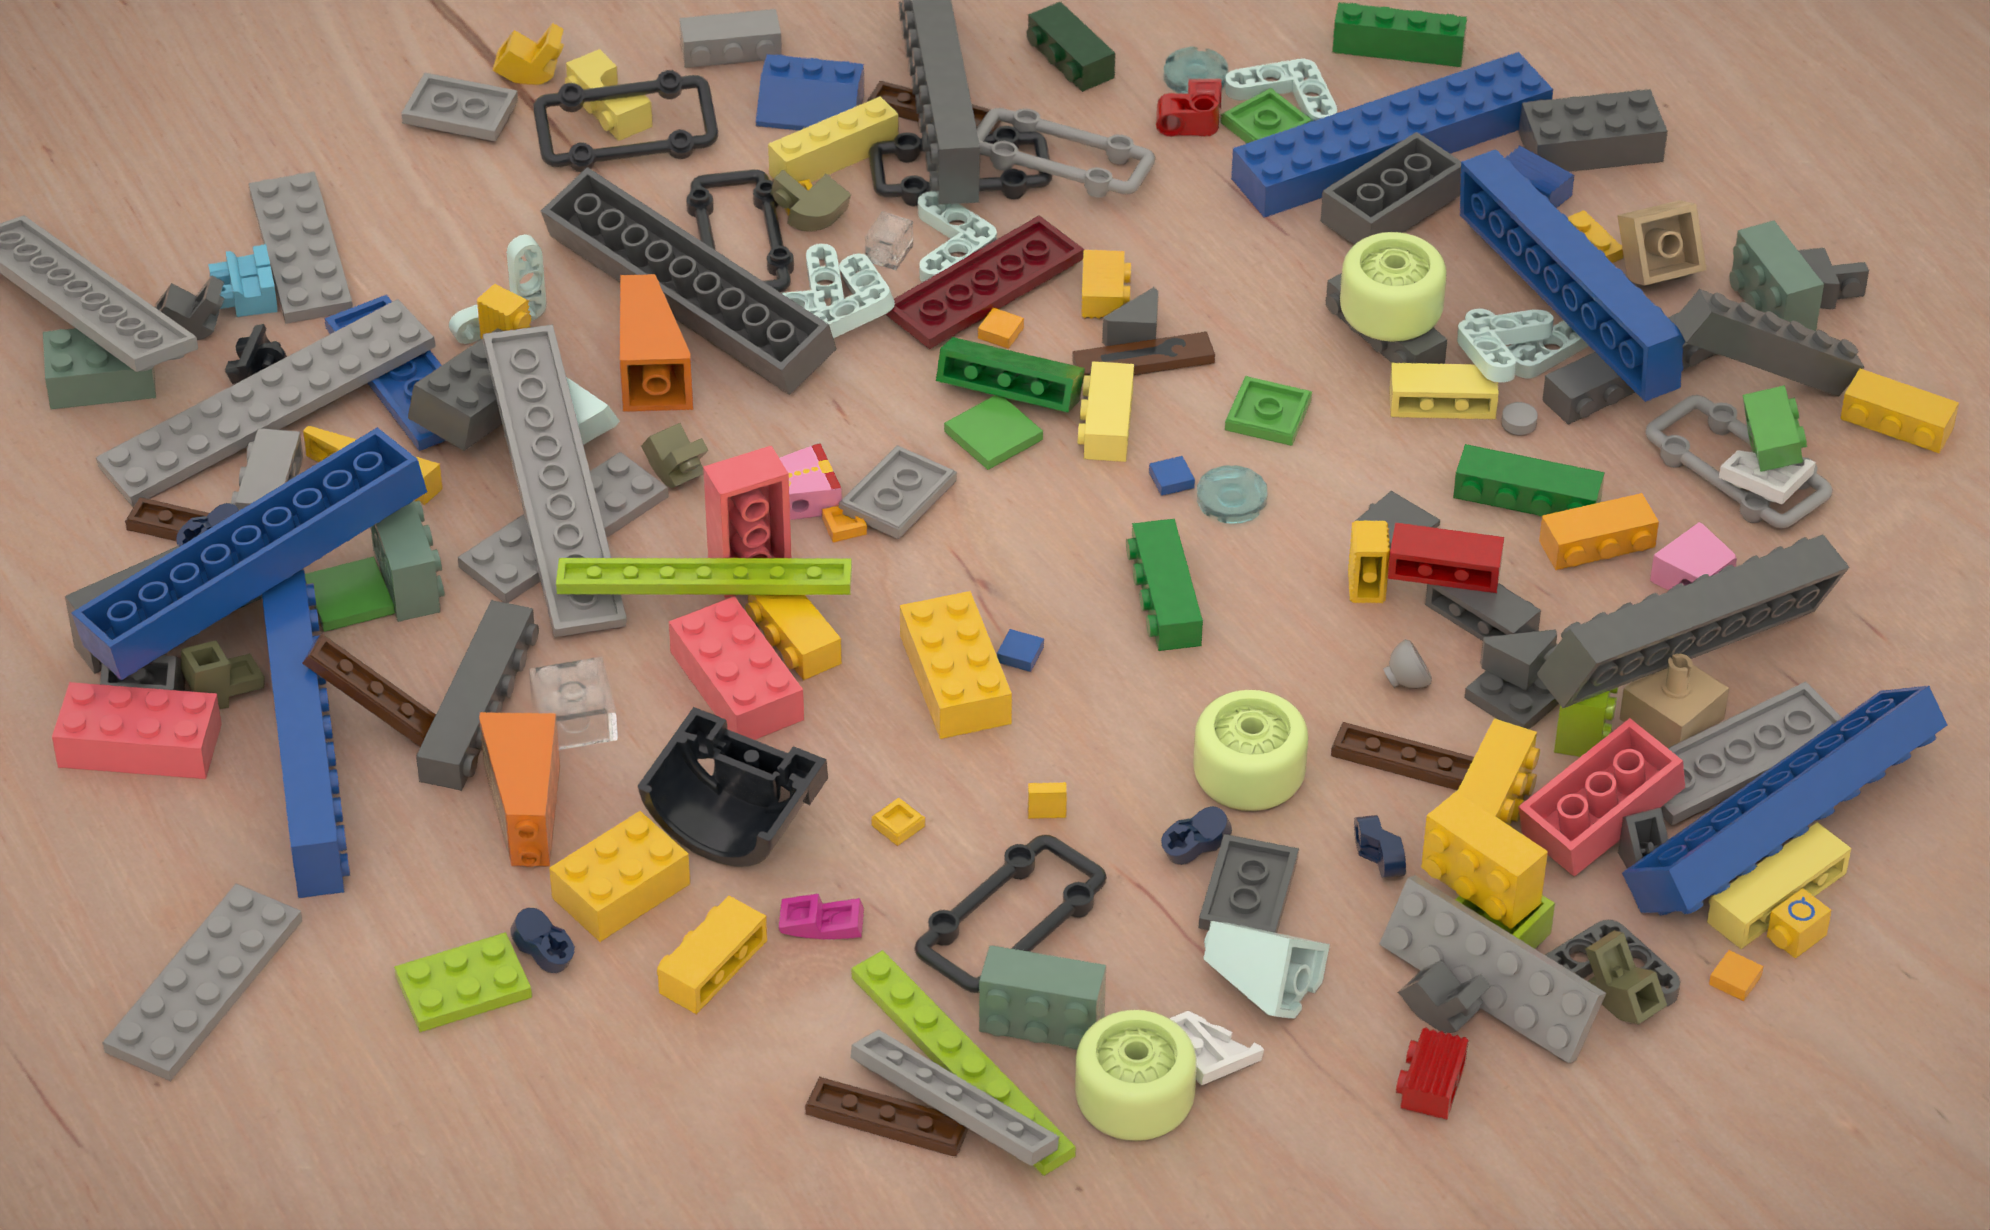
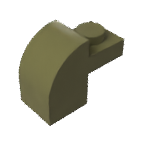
[771,170,851,231]
[641,423,708,488]
[181,640,264,709]
[1585,931,1667,1024]

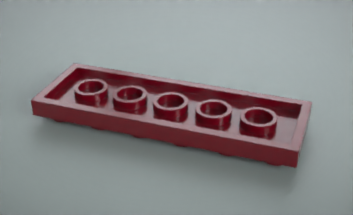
[885,215,1084,350]

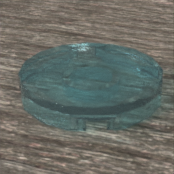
[1164,47,1228,94]
[1197,465,1268,523]

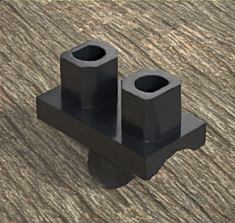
[225,324,287,384]

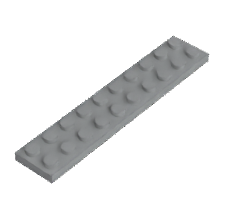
[0,215,198,372]
[96,299,436,507]
[483,325,627,637]

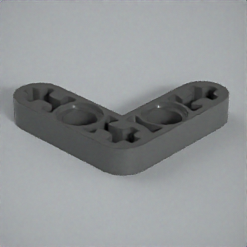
[1545,920,1680,1006]

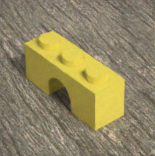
[565,49,653,141]

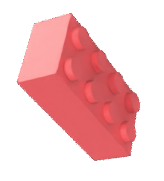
[703,446,792,599]
[669,596,804,740]
[52,682,222,779]
[1518,718,1685,877]

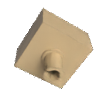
[1617,200,1707,285]
[1619,654,1729,748]

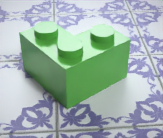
[1743,385,1807,472]

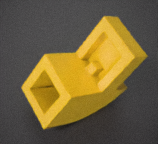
[492,23,564,85]

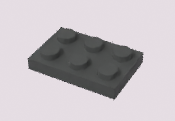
[1464,630,1559,729]
[1198,834,1299,933]

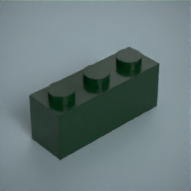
[1026,1,1115,92]

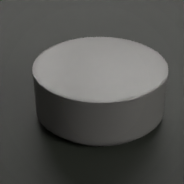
[1501,402,1538,435]

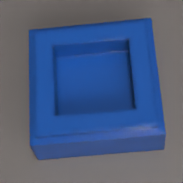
[1149,456,1195,496]
[997,629,1044,672]

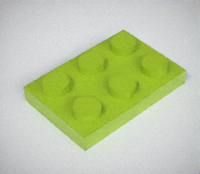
[394,932,532,1032]

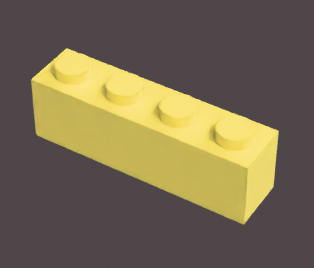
[768,96,899,182]
[1707,822,1851,949]

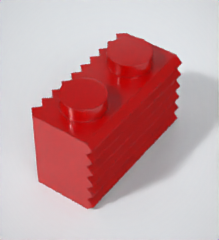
[1396,1027,1469,1119]

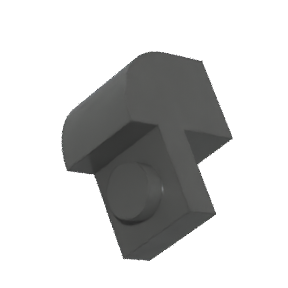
[1798,247,1869,309]
[155,276,224,341]
[1398,960,1491,1033]

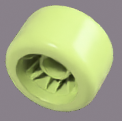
[1340,232,1447,342]
[1193,690,1308,811]
[1075,1010,1197,1141]

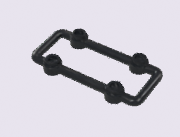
[533,70,718,172]
[869,126,1053,206]
[686,169,794,292]
[914,834,1107,993]

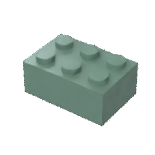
[1729,220,1824,331]
[43,328,156,409]
[370,500,445,622]
[979,945,1106,1050]

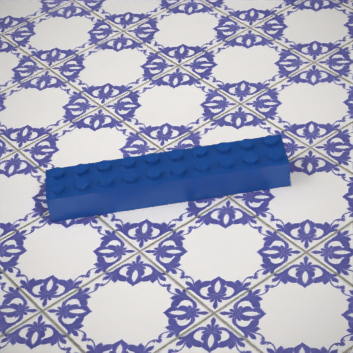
[1231,52,1553,218]
[1460,149,1685,402]
[71,427,427,680]
[262,569,350,898]
[1622,686,1947,916]

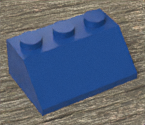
[756,54,864,131]

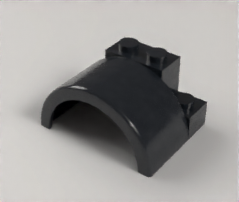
[638,707,828,867]

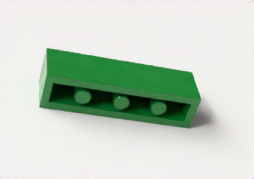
[1332,2,1467,67]
[936,337,1085,412]
[1453,444,1605,516]
[1126,518,1203,651]

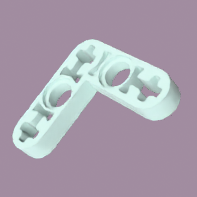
[1225,59,1337,121]
[918,191,997,282]
[449,235,546,344]
[782,244,844,314]
[813,253,895,338]
[1465,308,1589,379]
[1457,310,1554,383]

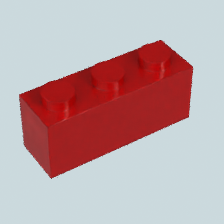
[1388,522,1504,593]

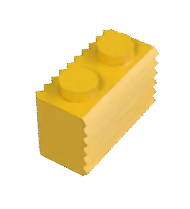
[1081,250,1131,319]
[477,284,531,339]
[1348,521,1390,603]

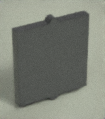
[1355,491,1440,548]

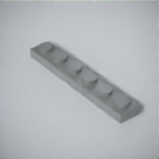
[851,1030,1059,1166]

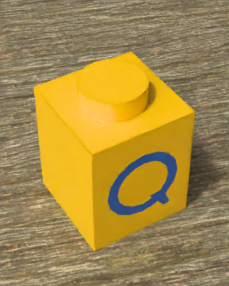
[1767,888,1832,959]

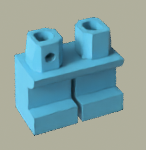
[208,244,278,317]

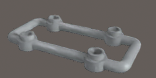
[976,108,1155,198]
[1645,395,1833,528]

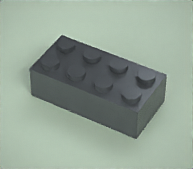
[1519,89,1668,172]
[1321,132,1462,245]
[408,328,502,451]

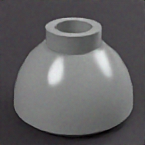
[1383,639,1432,689]

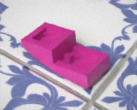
[779,894,864,939]

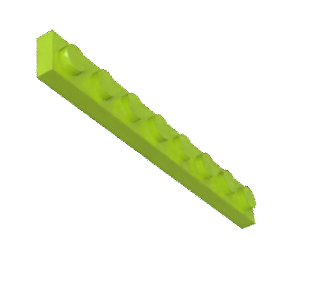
[556,558,852,595]
[851,950,1076,1176]

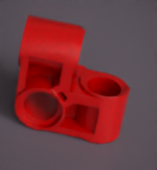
[1156,79,1222,137]

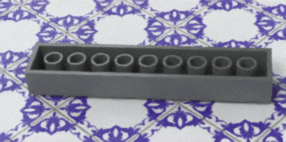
[899,0,980,205]
[541,167,837,395]
[1536,534,1850,708]

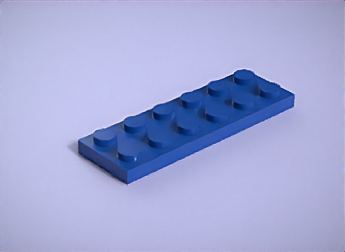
[325,294,446,451]

